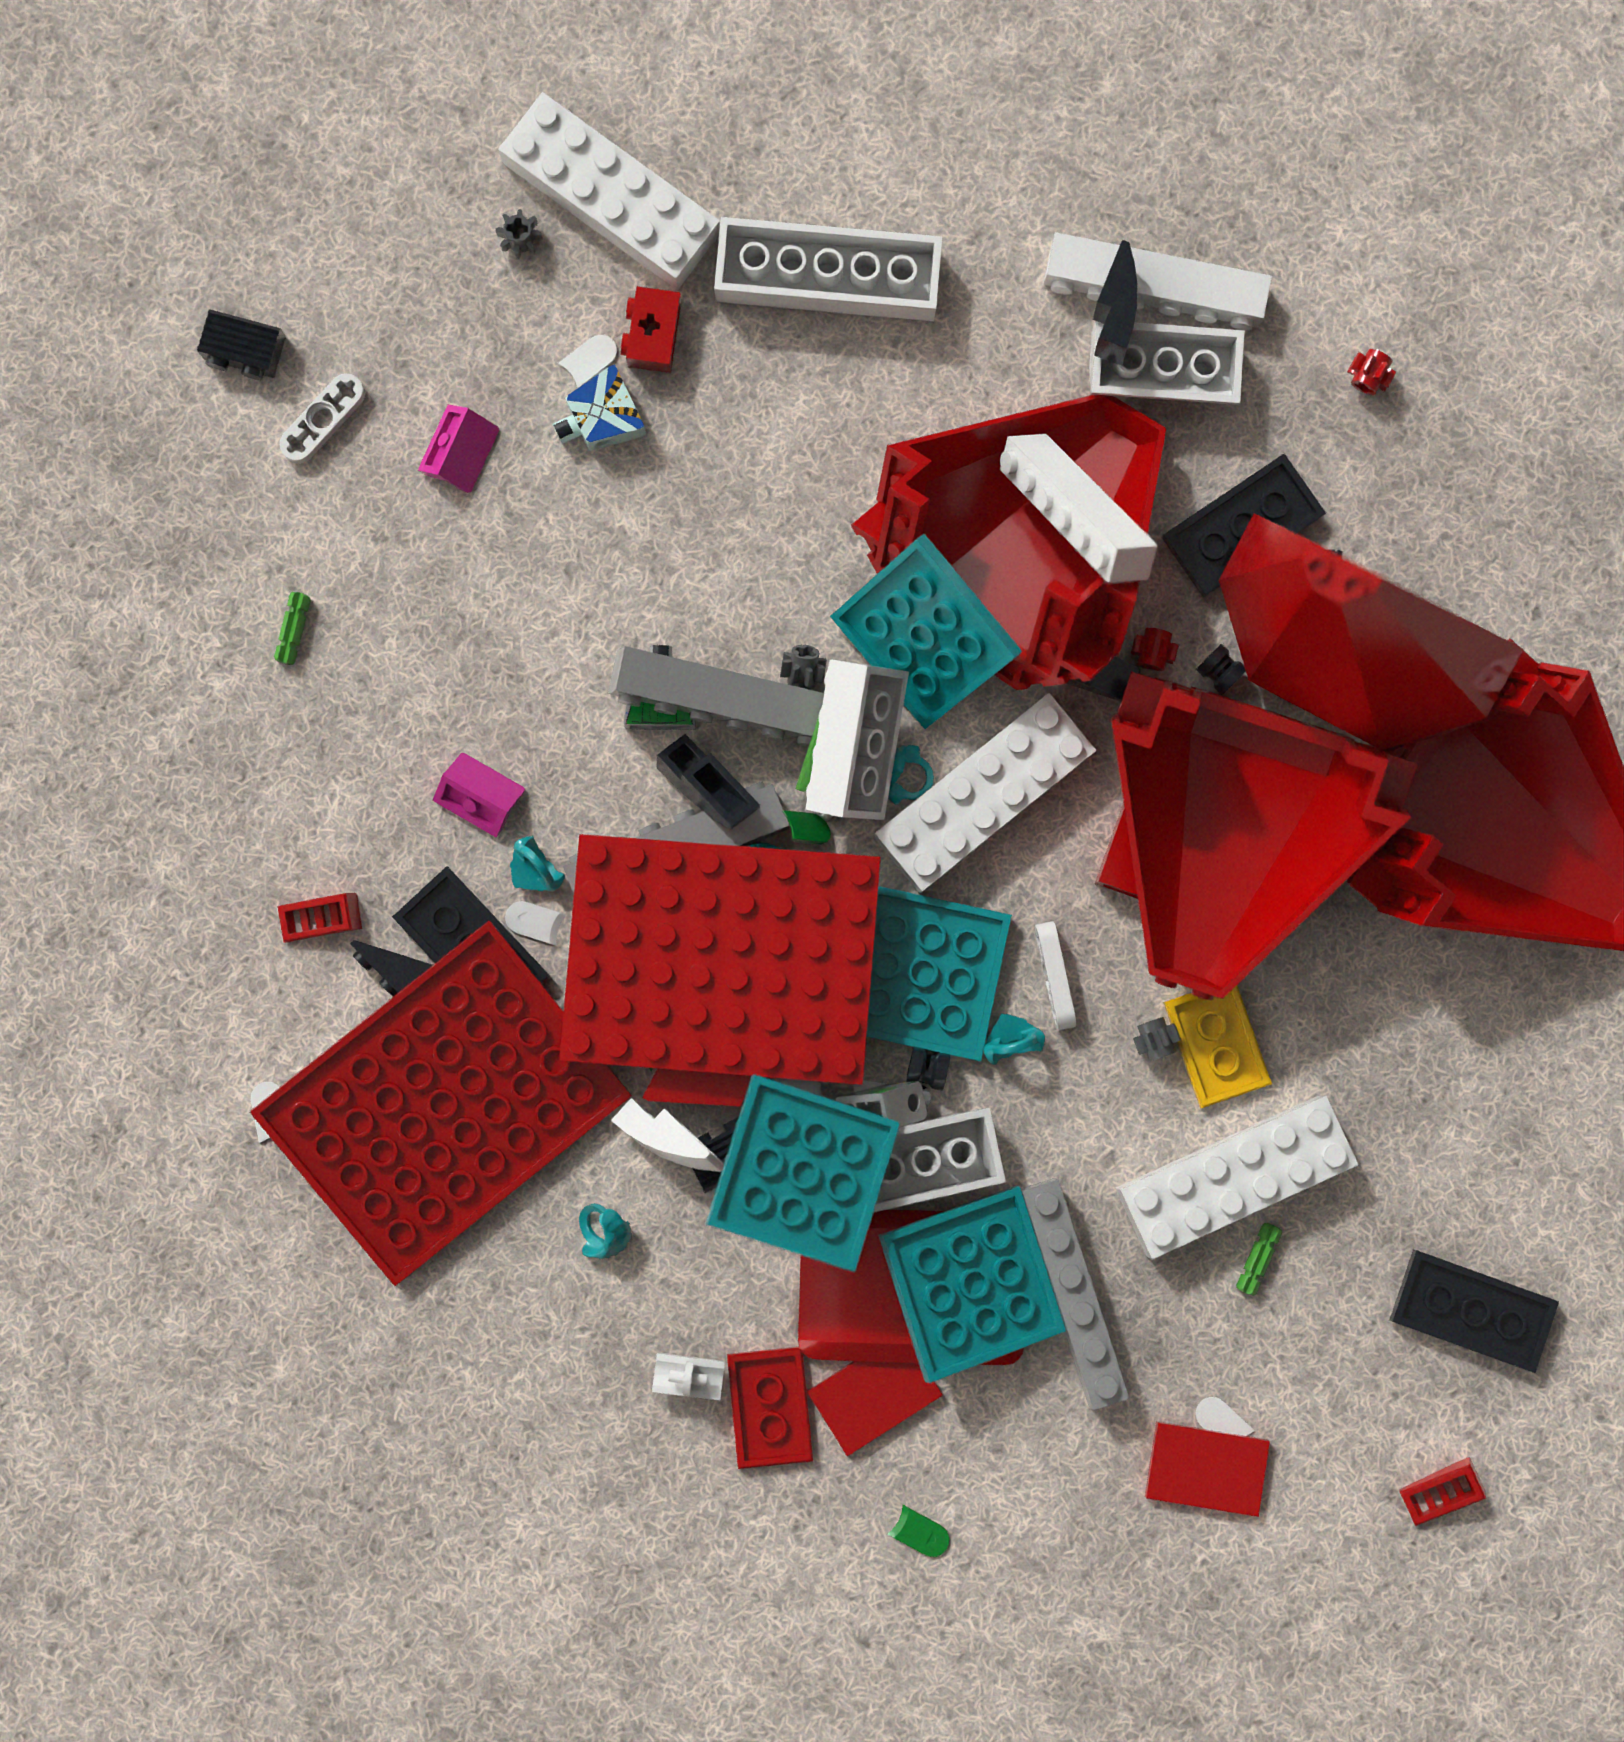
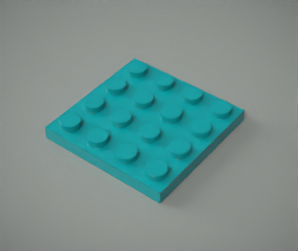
[830,534,1022,729]
[867,886,1012,1061]
[705,1075,900,1272]
[878,1186,1066,1383]

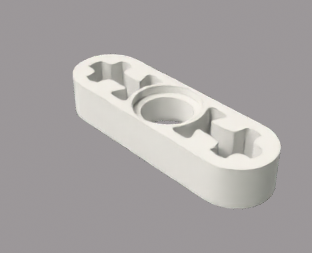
[280,373,365,464]
[1035,921,1076,1031]

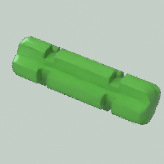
[274,592,311,665]
[1236,1223,1282,1296]

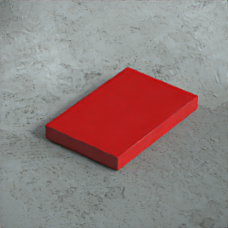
[727,1346,813,1469]
[807,1361,943,1457]
[1145,1421,1270,1517]

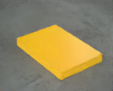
[1163,986,1272,1108]

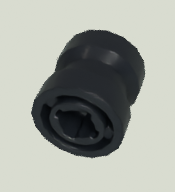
[1195,643,1246,695]
[906,1047,951,1091]

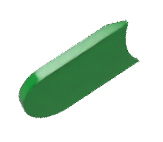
[782,810,831,845]
[887,1504,949,1557]

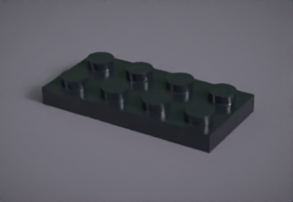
[1161,453,1326,598]
[392,866,550,983]
[1389,1249,1559,1373]

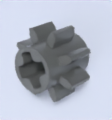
[495,209,543,259]
[780,645,827,690]
[1133,1017,1181,1061]

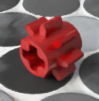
[1347,349,1397,395]
[1131,627,1179,671]

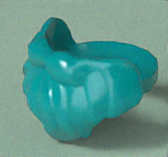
[888,745,934,805]
[510,836,565,891]
[983,1014,1045,1065]
[579,1203,632,1259]

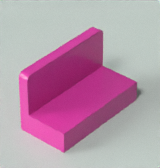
[418,404,499,493]
[432,753,525,837]

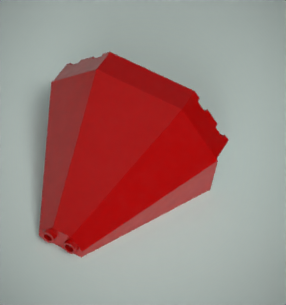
[851,394,1166,690]
[1219,513,1524,751]
[1347,638,1624,951]
[1112,671,1418,1001]

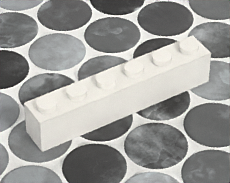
[1043,232,1272,331]
[1000,434,1158,583]

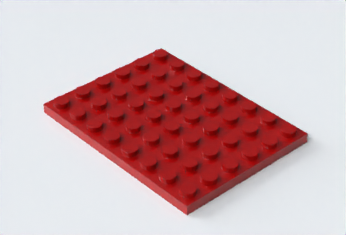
[559,834,881,1085]
[249,920,632,1286]

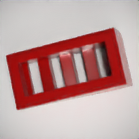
[277,893,362,943]
[1399,1457,1486,1526]

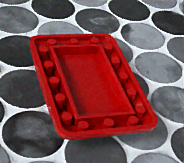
[798,1209,1024,1365]

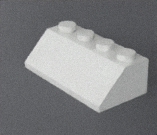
[1089,321,1245,405]
[805,659,909,820]

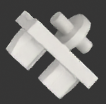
[652,1353,725,1400]

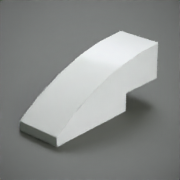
[611,1098,724,1172]

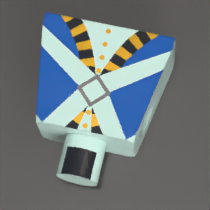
[553,364,646,451]

